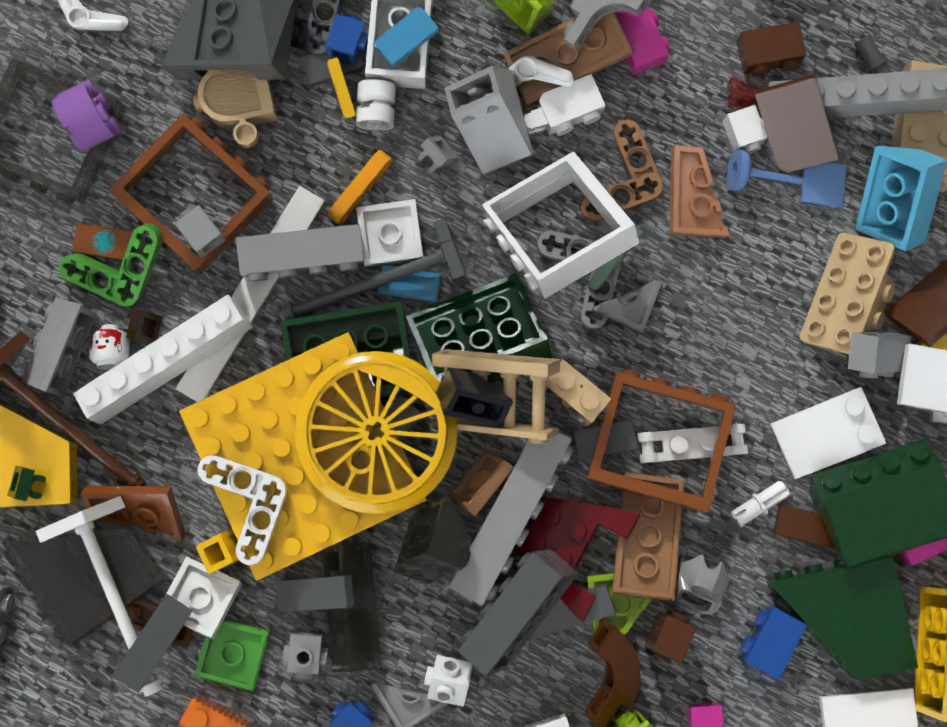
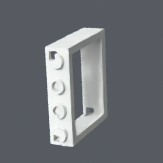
[482,151,639,299]

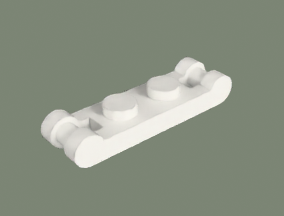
[637,424,748,464]

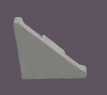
[593,281,663,333]
[370,682,449,727]

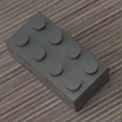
[458,549,579,676]

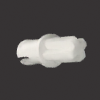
[730,481,790,528]

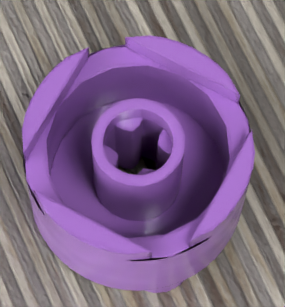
[52,79,122,152]

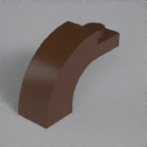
[584,618,640,727]

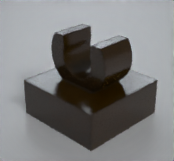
[123,308,163,344]

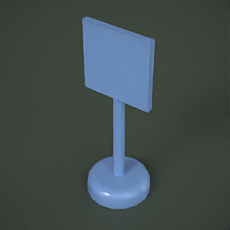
[727,149,846,208]

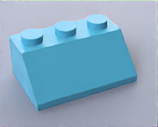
[855,146,947,252]

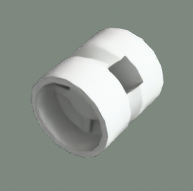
[356,79,396,131]

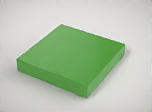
[194,619,271,692]

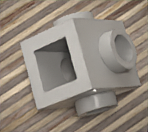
[283,632,329,679]

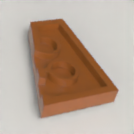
[81,486,185,541]

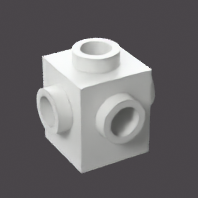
[424,655,473,707]

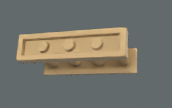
[432,349,560,444]

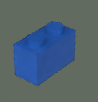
[739,605,807,681]

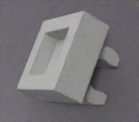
[418,135,459,173]

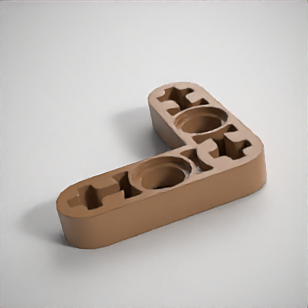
[580,119,663,222]

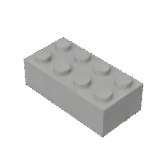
[235,224,364,282]

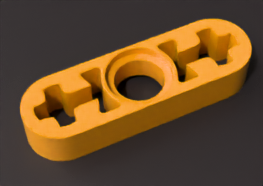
[328,149,393,225]

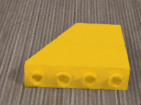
[0,403,78,508]

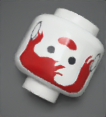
[89,324,130,371]

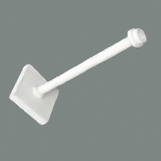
[35,496,163,697]

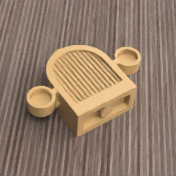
[193,70,278,148]

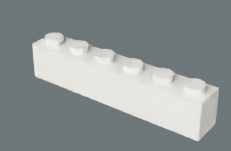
[73,295,253,424]

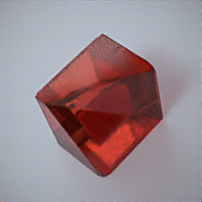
[726,77,759,107]

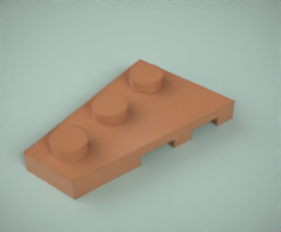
[669,145,730,238]

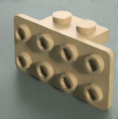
[800,233,895,355]

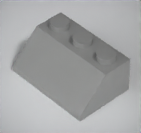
[21,297,97,397]

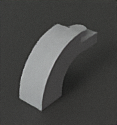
[564,0,651,52]

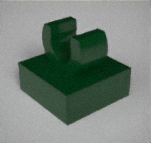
[7,465,46,501]

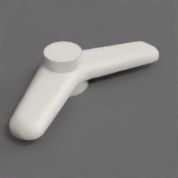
[57,0,128,31]
[508,56,574,87]

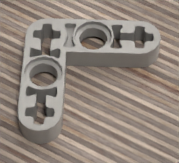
[537,231,621,330]

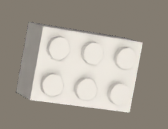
[365,0,433,89]

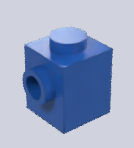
[325,14,368,66]
[328,699,375,727]

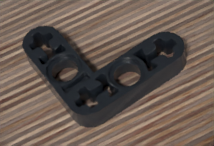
[290,0,343,54]

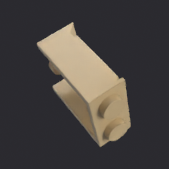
[545,359,611,428]

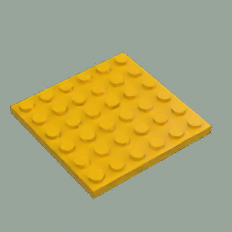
[179,332,427,581]

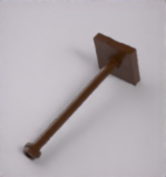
[0,331,145,486]

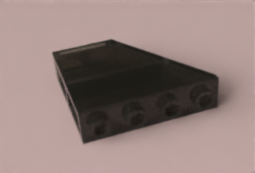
[1,528,169,645]

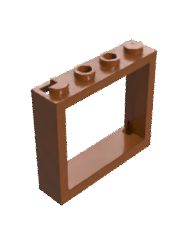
[108,114,274,275]
[587,370,736,513]

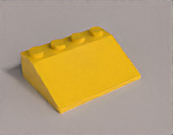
[914,586,947,722]

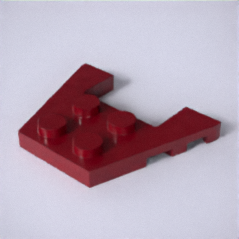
[517,497,641,622]

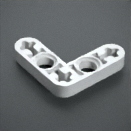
[198,455,288,565]

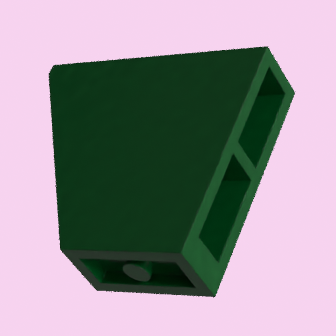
[767,557,919,680]

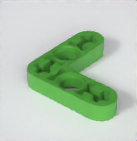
[59,223,163,307]

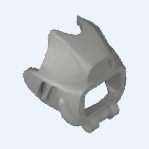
[674,554,730,619]

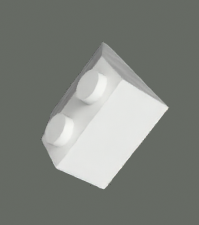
[770,387,886,479]

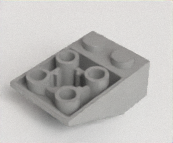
[444,65,534,175]

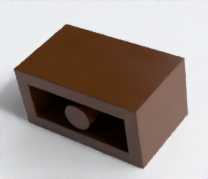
[736,22,806,76]
[645,609,697,664]

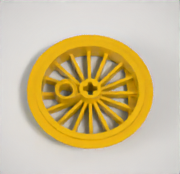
[295,351,457,514]

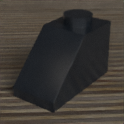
[436,367,513,427]

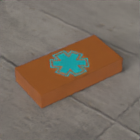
[72,223,134,263]

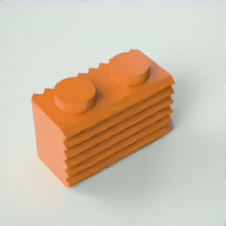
[179,694,252,727]

